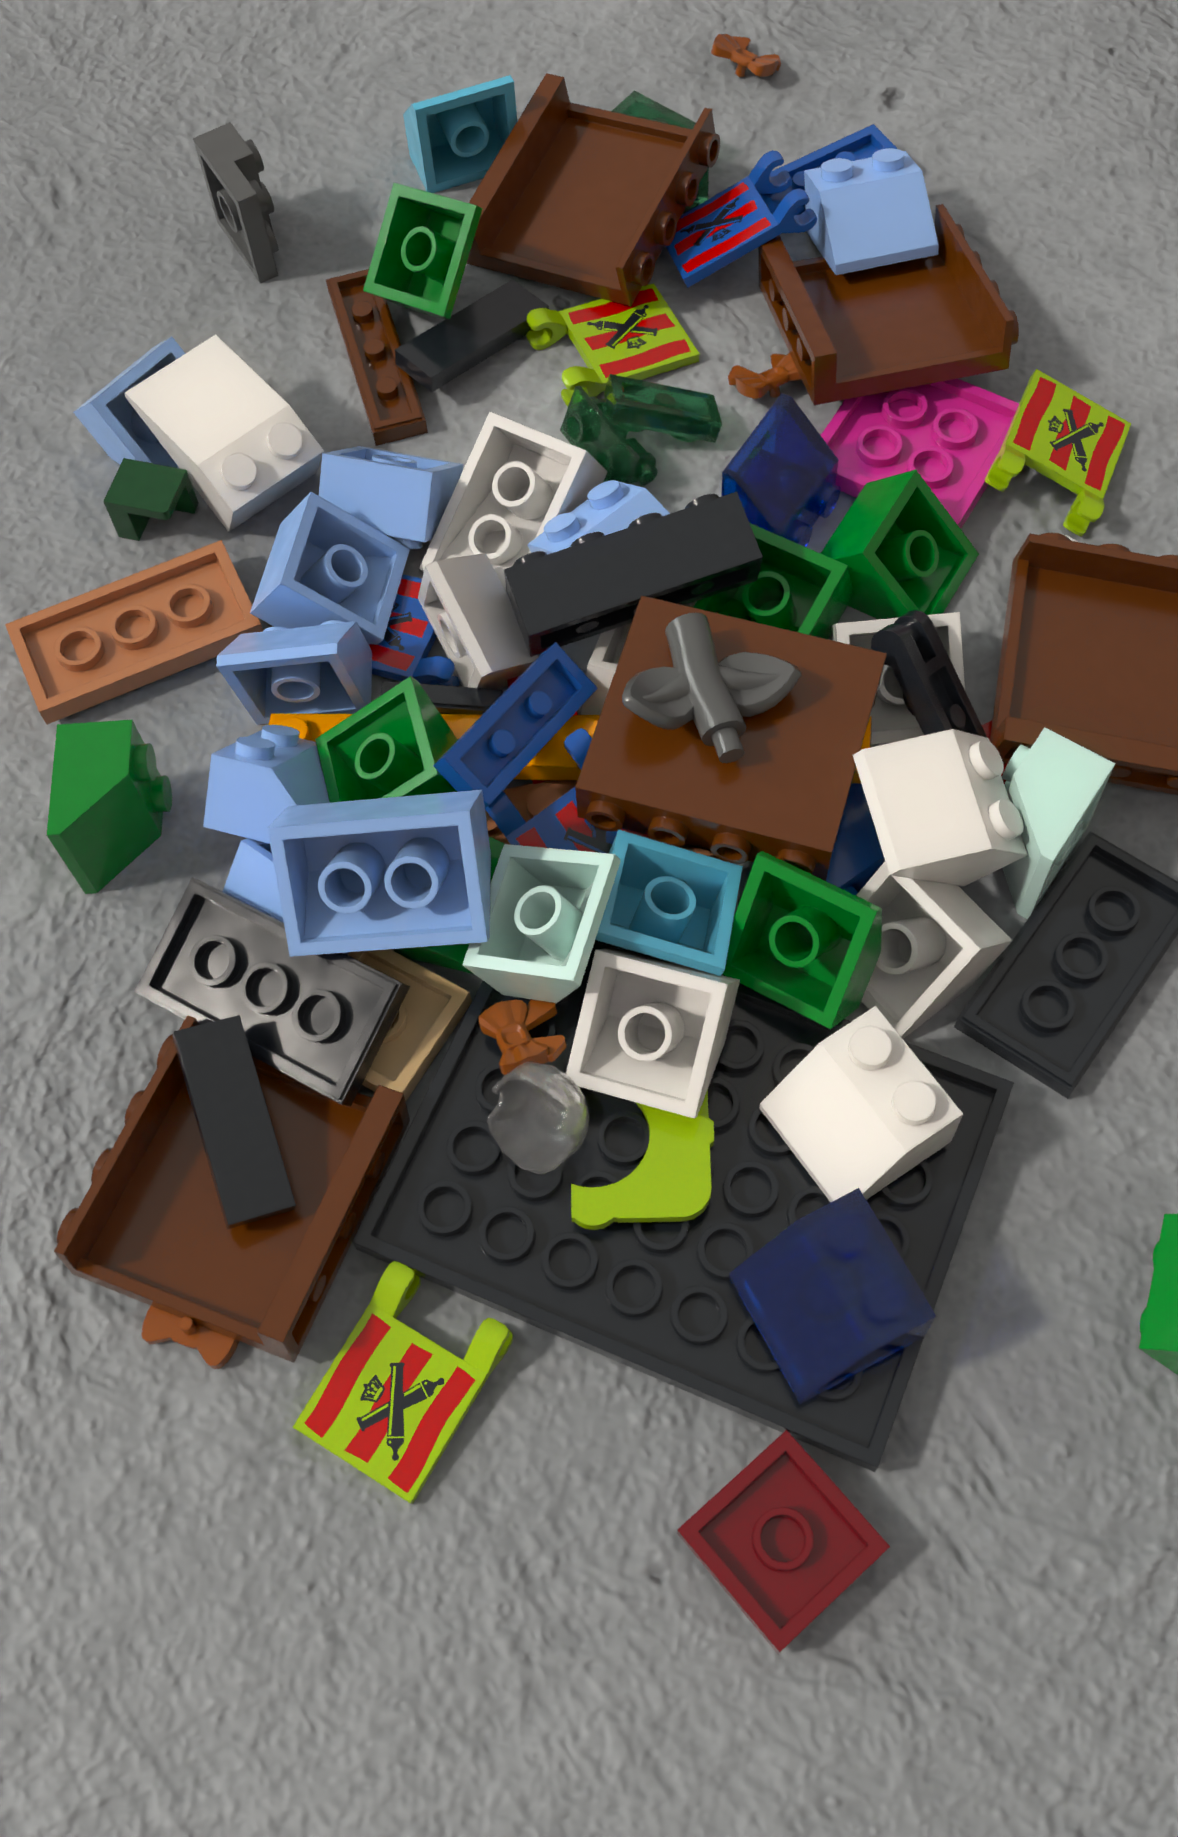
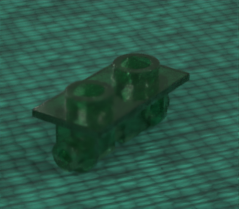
[560,386,658,485]

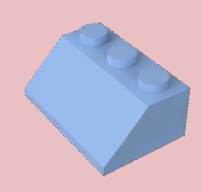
[267,790,491,957]

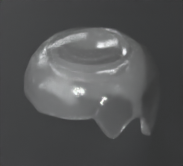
[487,1061,589,1175]

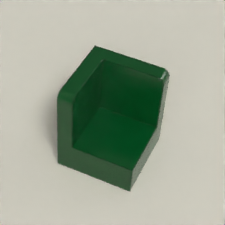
[103,458,199,541]

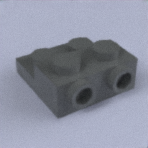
[193,122,279,284]

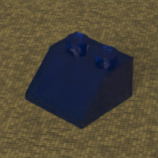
[721,393,841,547]
[729,1188,936,1404]

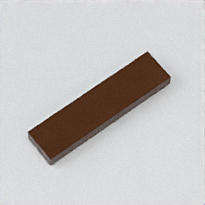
[326,269,428,446]

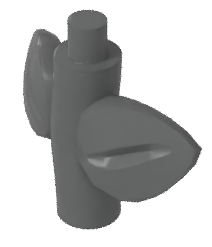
[622,613,801,763]

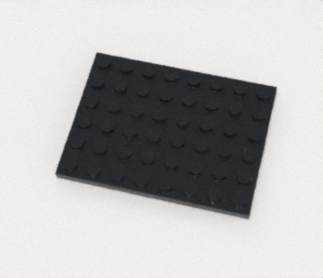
[352,940,1014,1472]

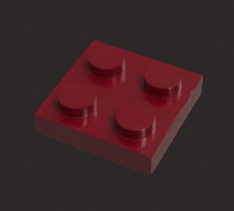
[677,1430,890,1654]

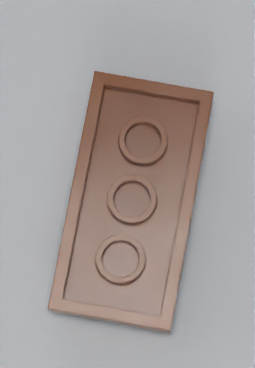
[5,540,263,725]

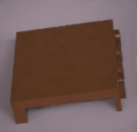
[467,73,720,306]
[758,204,1019,405]
[990,533,1178,795]
[575,595,887,881]
[54,1015,410,1363]

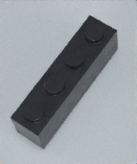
[504,492,763,657]

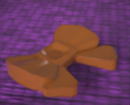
[711,34,781,77]
[728,353,801,399]
[479,1000,567,1076]
[141,1306,239,1369]

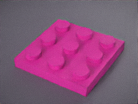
[802,378,1019,529]

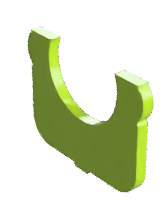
[571,1084,714,1230]

